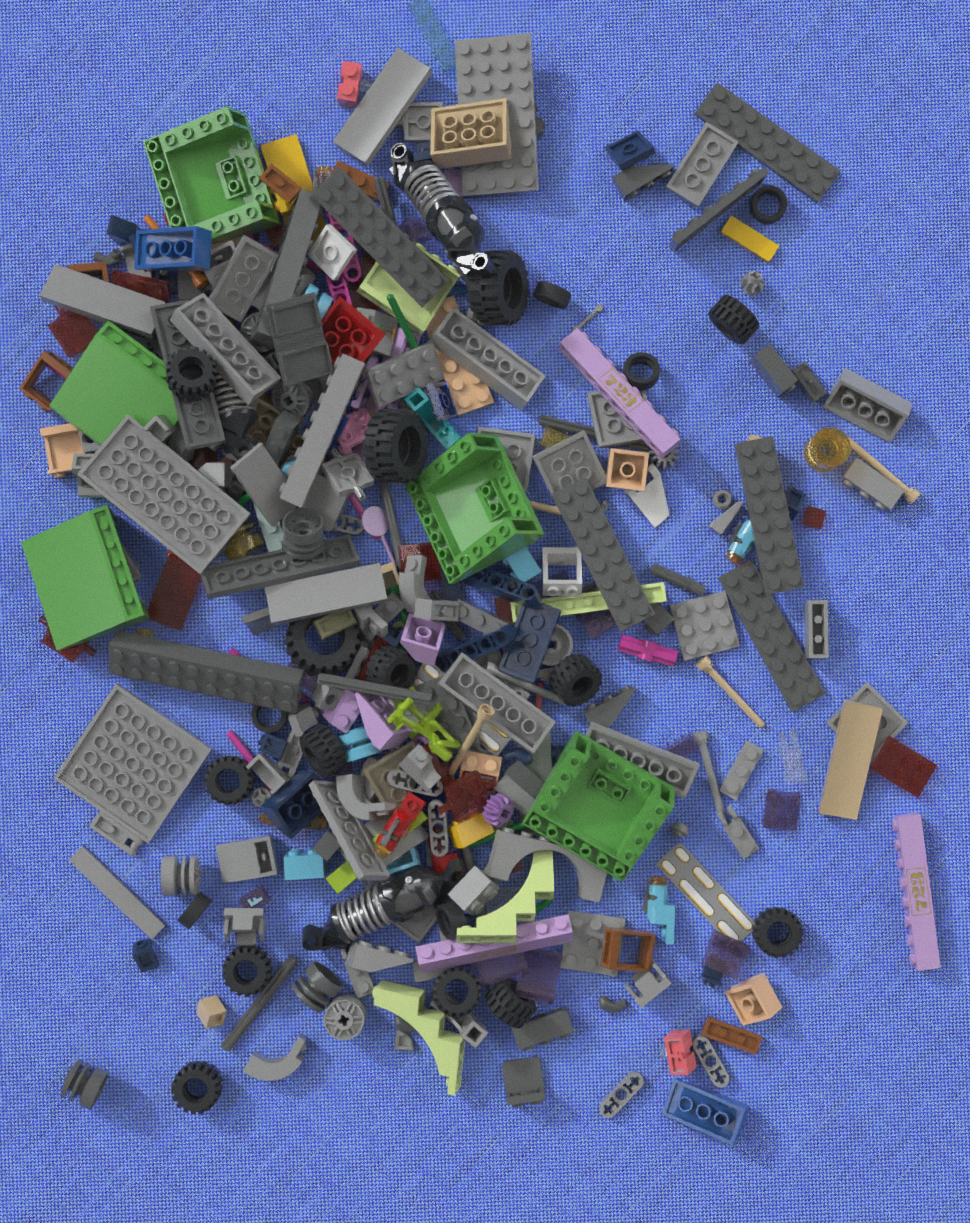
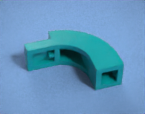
[404,387,462,450]

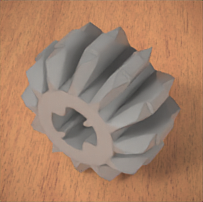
[648,445,681,469]

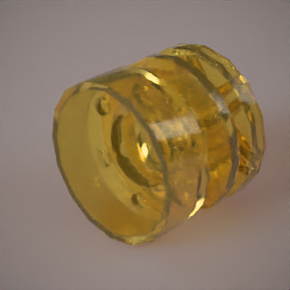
[803,427,851,472]
[224,516,265,561]

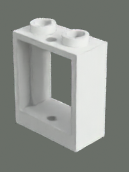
[542,547,582,596]

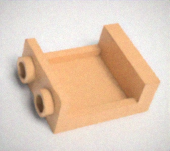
[40,423,85,478]

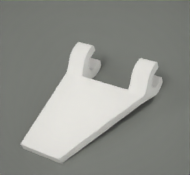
[623,463,669,527]

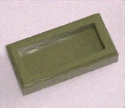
[313,610,357,640]

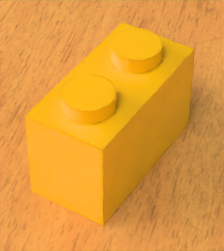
[447,809,495,848]

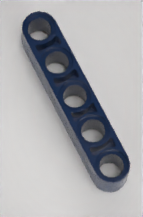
[461,568,542,609]
[434,624,517,671]

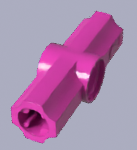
[618,635,678,667]

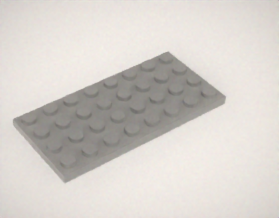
[455,33,539,197]
[77,414,250,574]

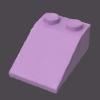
[355,692,413,750]

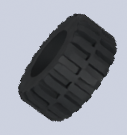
[467,251,529,326]
[363,408,429,484]
[285,614,361,676]

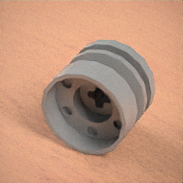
[161,855,201,896]
[324,993,366,1040]

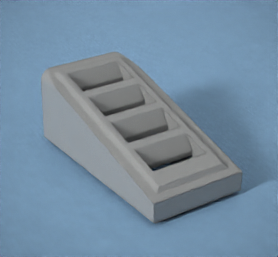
[708,501,743,535]

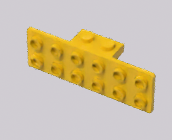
[261,134,326,248]

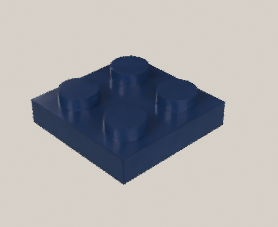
[605,130,655,171]

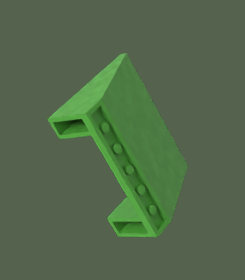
[143,106,281,245]
[49,320,179,446]
[405,433,545,584]
[21,505,150,651]
[522,730,675,882]

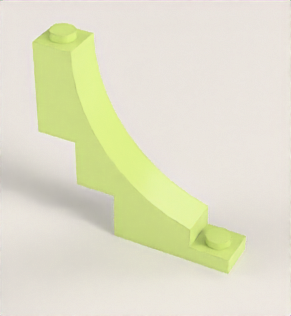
[456,850,554,943]
[372,980,465,1096]

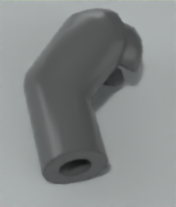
[93,249,122,267]
[598,996,627,1013]
[394,1016,417,1033]

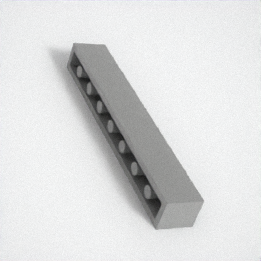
[278,354,366,508]

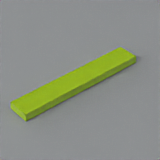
[326,811,428,894]

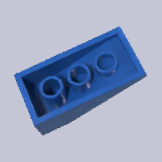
[134,226,212,271]
[661,1078,750,1146]

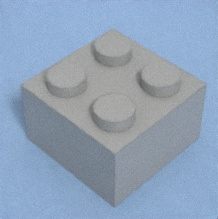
[448,866,500,916]

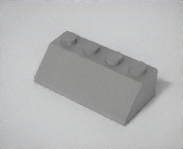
[823,368,913,443]

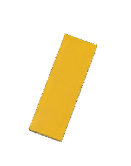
[720,215,779,263]

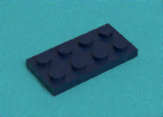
[498,603,562,683]

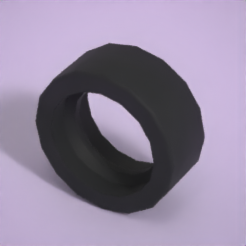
[750,185,788,224]
[533,281,572,309]
[623,352,660,391]
[251,705,289,733]
[177,892,212,930]
[436,900,467,940]

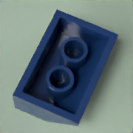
[261,770,322,839]

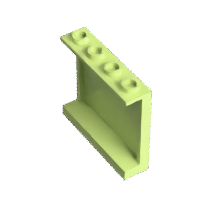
[356,234,461,335]

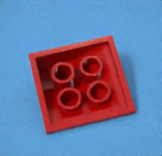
[321,296,386,366]

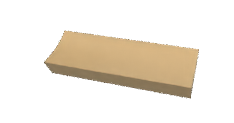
[818,699,883,820]

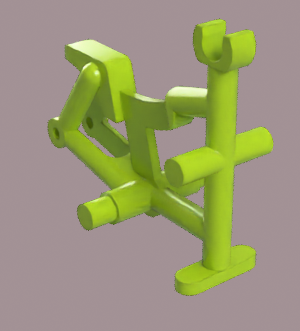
[387,687,461,761]

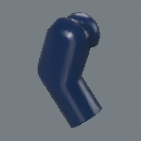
[504,747,533,765]

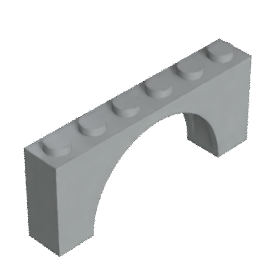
[486,827,607,902]

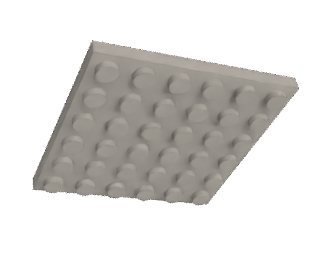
[53,683,213,843]

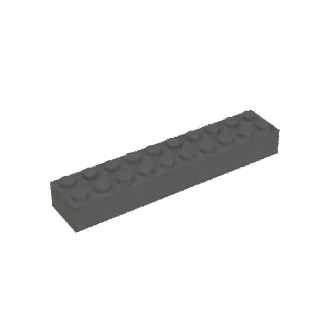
[109,630,304,714]

